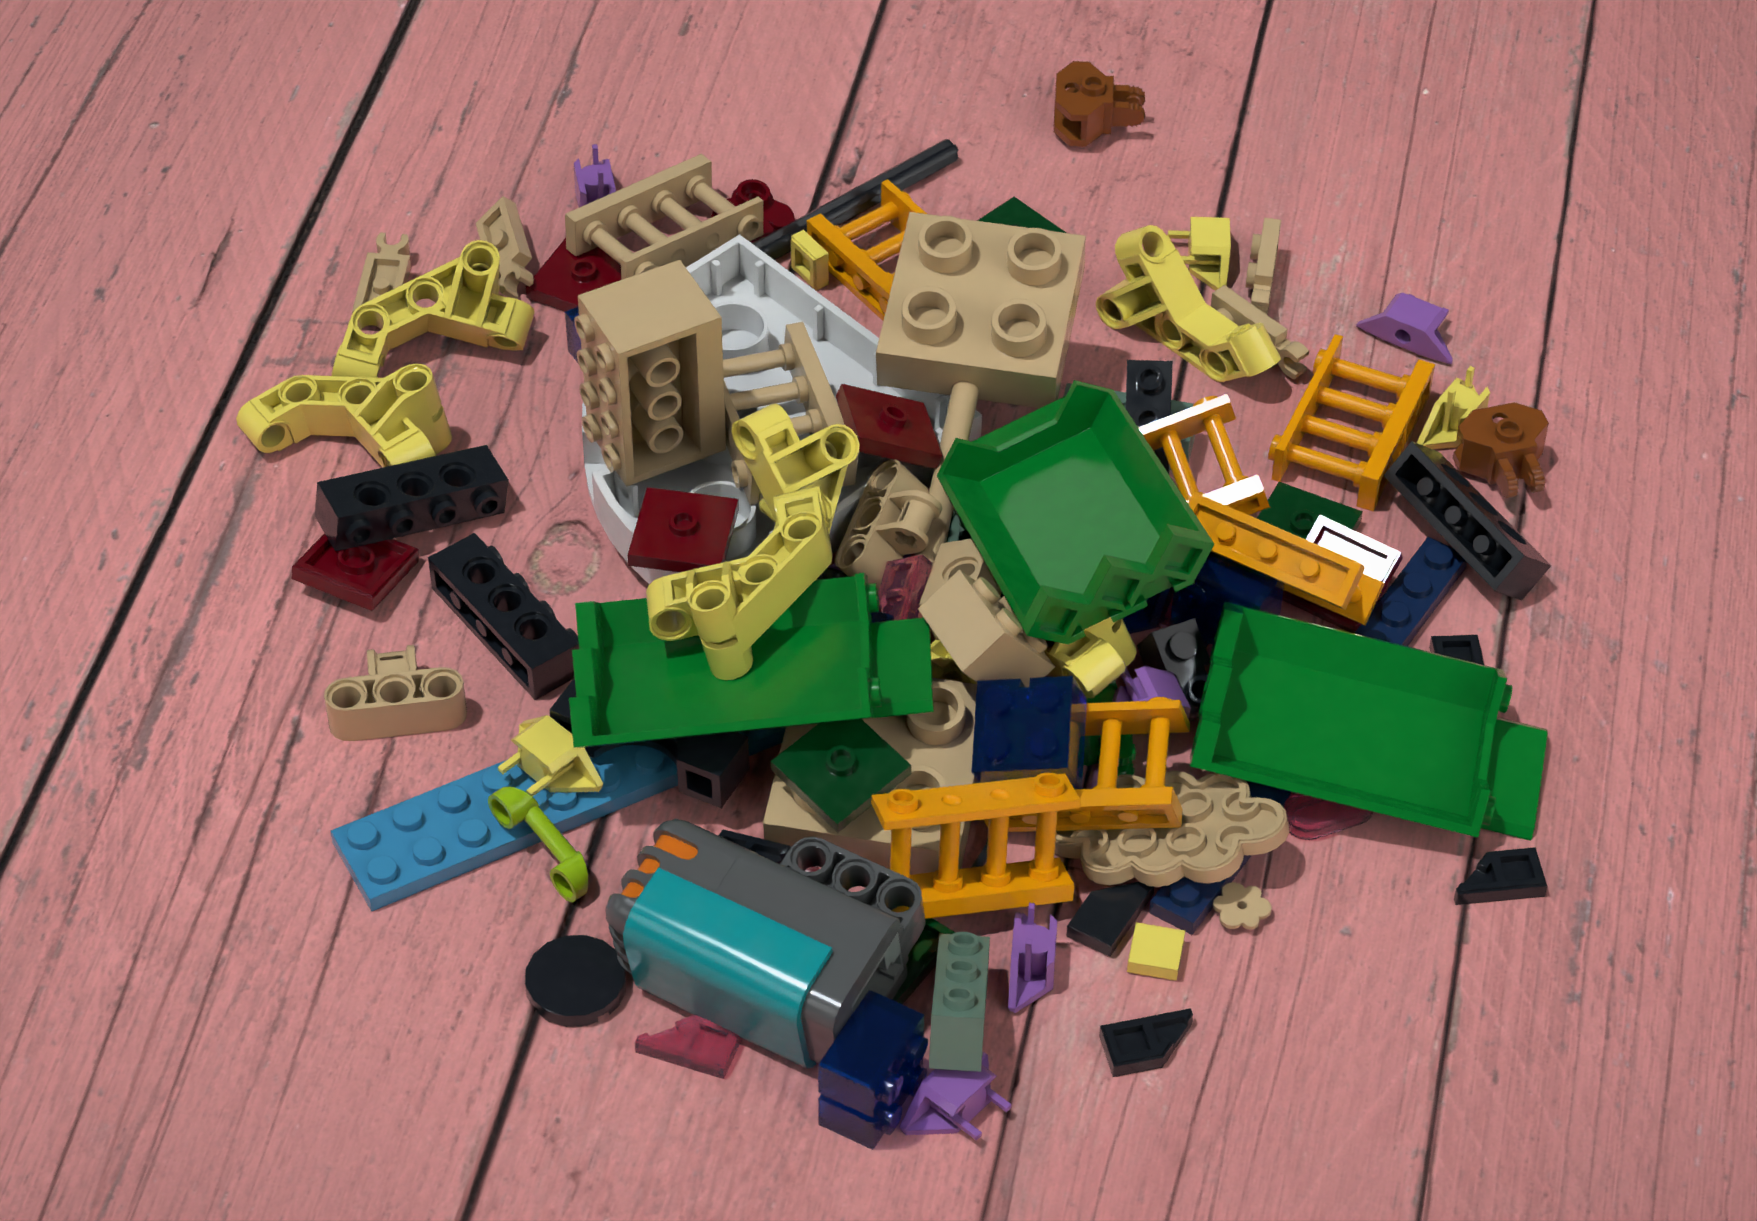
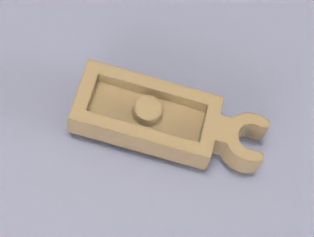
[476,196,533,299]
[1245,218,1281,315]
[352,233,411,314]
[1211,285,1309,379]

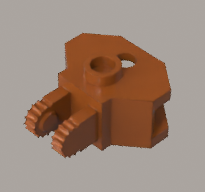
[1053,61,1145,147]
[1453,402,1549,498]

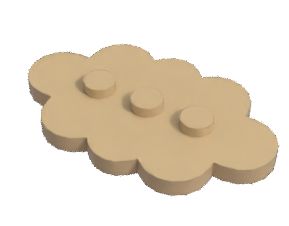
[1055,771,1289,887]

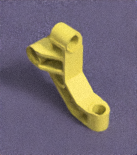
[1096,225,1281,382]
[332,240,535,377]
[236,363,452,467]
[731,403,860,580]
[646,486,832,680]
[931,617,1137,698]

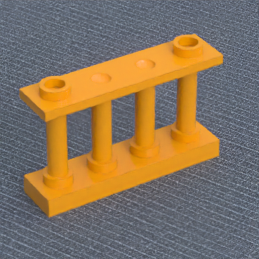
[807,179,927,321]
[1268,334,1435,512]
[1138,394,1270,515]
[1188,491,1385,626]
[983,697,1190,832]
[871,773,1081,919]

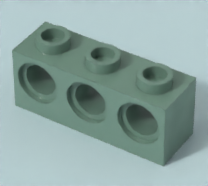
[929,932,990,1072]

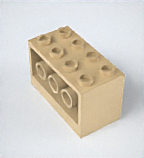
[574,260,726,487]

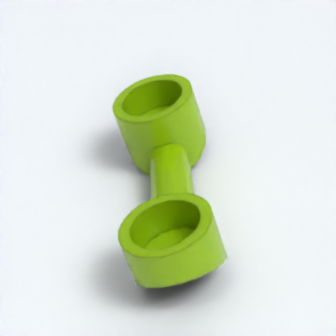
[488,787,588,902]

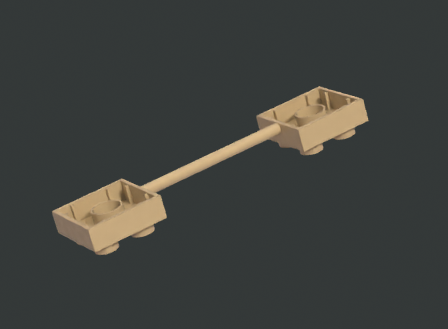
[763,212,1086,875]

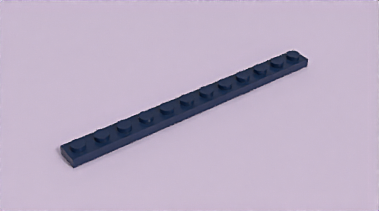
[1149,537,1467,935]

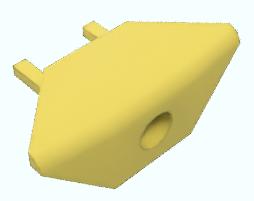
[1168,217,1231,291]
[1417,366,1490,449]
[498,715,603,797]

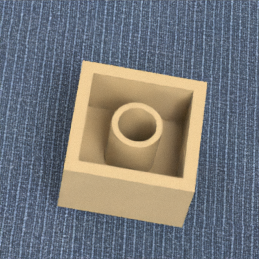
[918,569,1055,706]

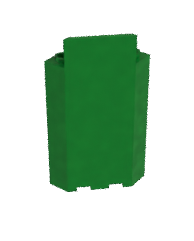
[937,380,1214,645]
[569,573,934,748]
[1190,602,1548,841]

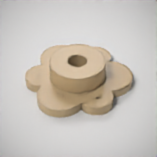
[1213,882,1272,930]

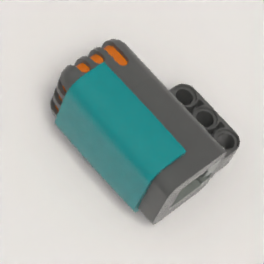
[606,819,926,1075]

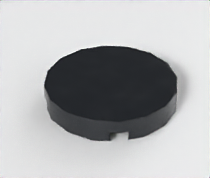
[525,935,626,1027]

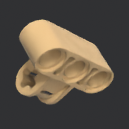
[835,459,942,593]
[324,645,467,741]

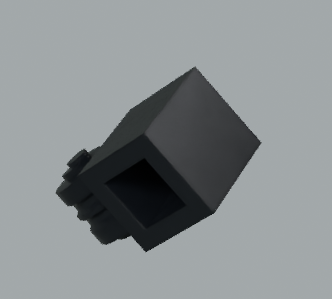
[1137,618,1211,722]

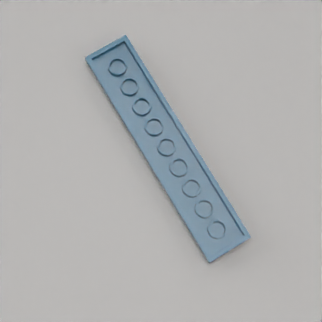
[331,727,786,912]

